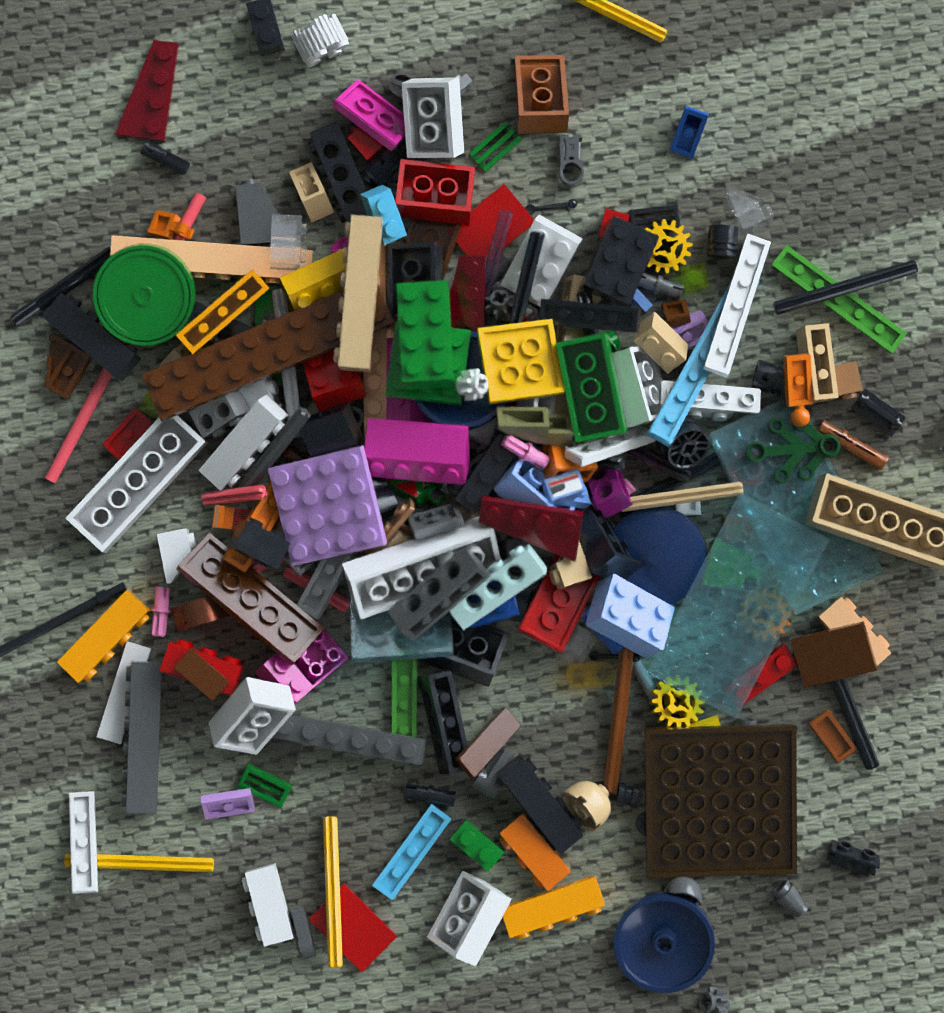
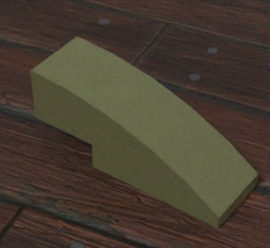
[496,407,574,446]

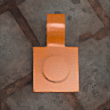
[147,210,195,240]

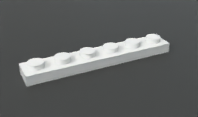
[703,234,771,378]

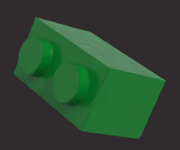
[450,818,504,872]

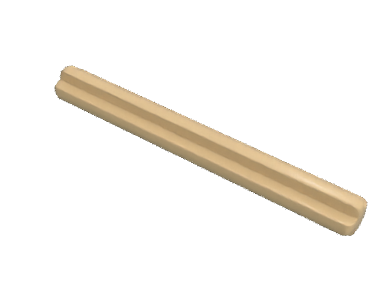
[622,482,743,512]

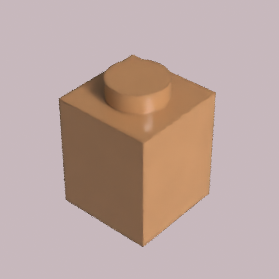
[835,361,863,400]

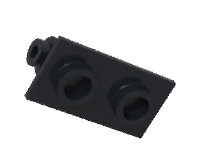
[362,144,407,188]
[851,388,906,437]
[826,840,880,877]

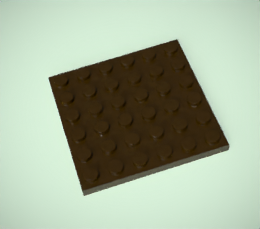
[644,724,797,878]

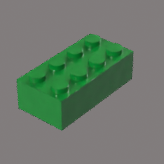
[397,280,455,390]
[556,333,628,443]

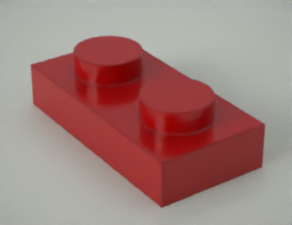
[102,408,153,460]

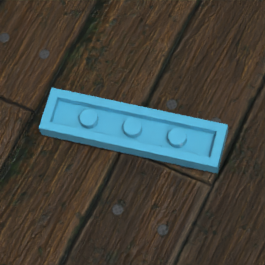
[372,804,452,900]

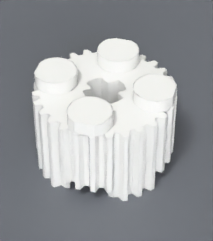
[291,14,349,67]

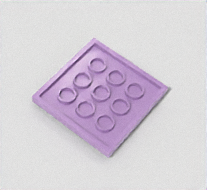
[268,446,387,566]

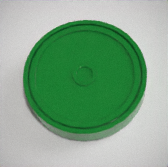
[93,243,196,346]

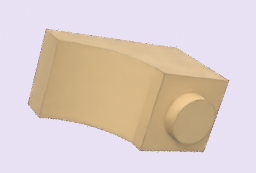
[289,162,334,223]
[549,541,592,590]

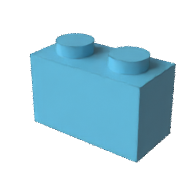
[360,185,407,245]

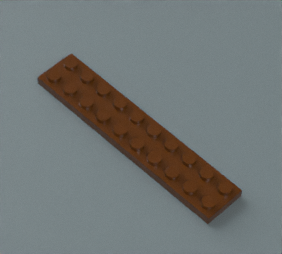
[142,285,395,422]

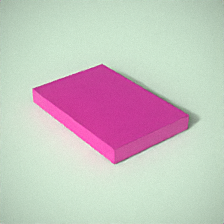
[332,79,406,151]

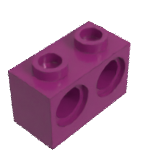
[584,467,633,518]

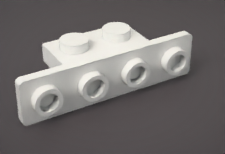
[660,381,761,421]

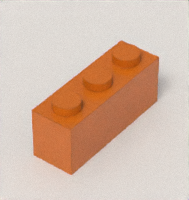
[499,812,571,891]

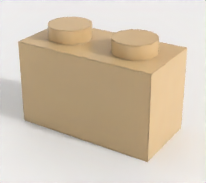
[633,312,688,374]

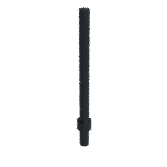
[0,582,128,657]

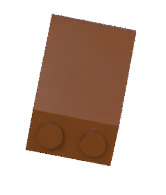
[515,55,569,134]

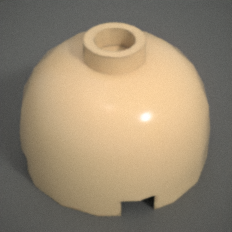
[562,781,611,831]

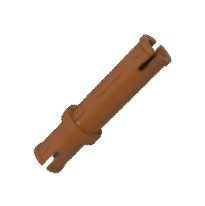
[817,420,889,470]

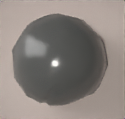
[664,876,702,905]

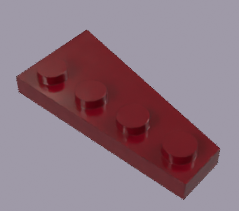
[115,40,179,142]
[450,255,486,333]
[479,496,583,562]

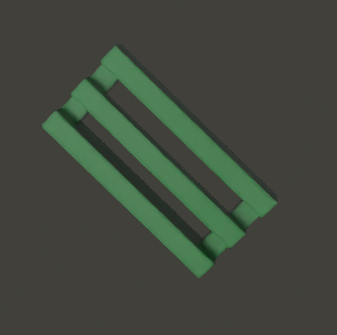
[469,121,522,173]
[236,763,293,808]

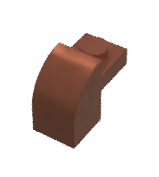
[171,596,231,632]

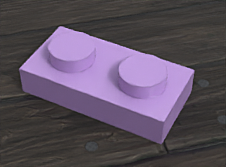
[201,788,255,820]

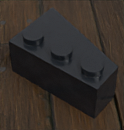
[575,504,643,580]

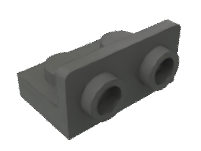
[408,502,464,540]

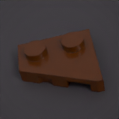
[45,333,93,400]

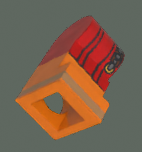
[213,505,251,530]

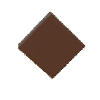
[661,299,691,326]

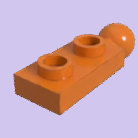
[783,353,813,427]

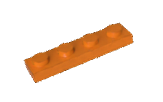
[222,479,279,572]

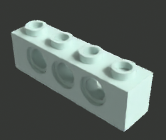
[449,544,547,630]

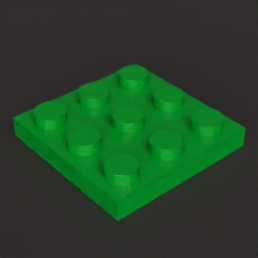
[385,322,471,406]

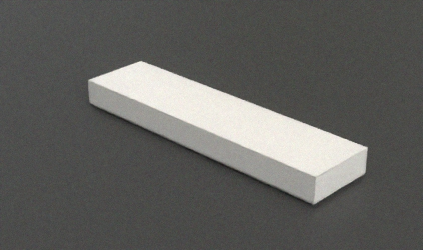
[565,426,655,466]
[97,641,151,744]
[69,791,98,894]

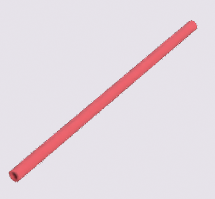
[45,192,206,483]

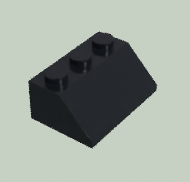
[418,612,509,687]

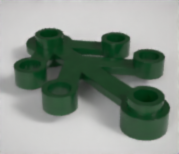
[745,418,841,484]

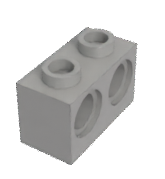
[189,390,250,439]

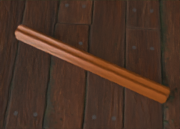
[604,646,634,794]

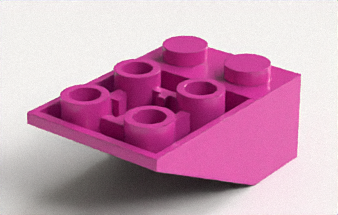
[255,620,349,705]

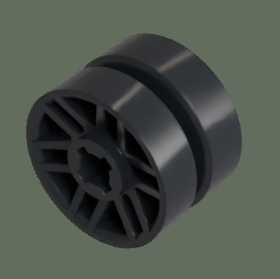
[655,415,710,469]

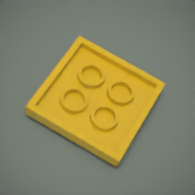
[477,319,565,404]

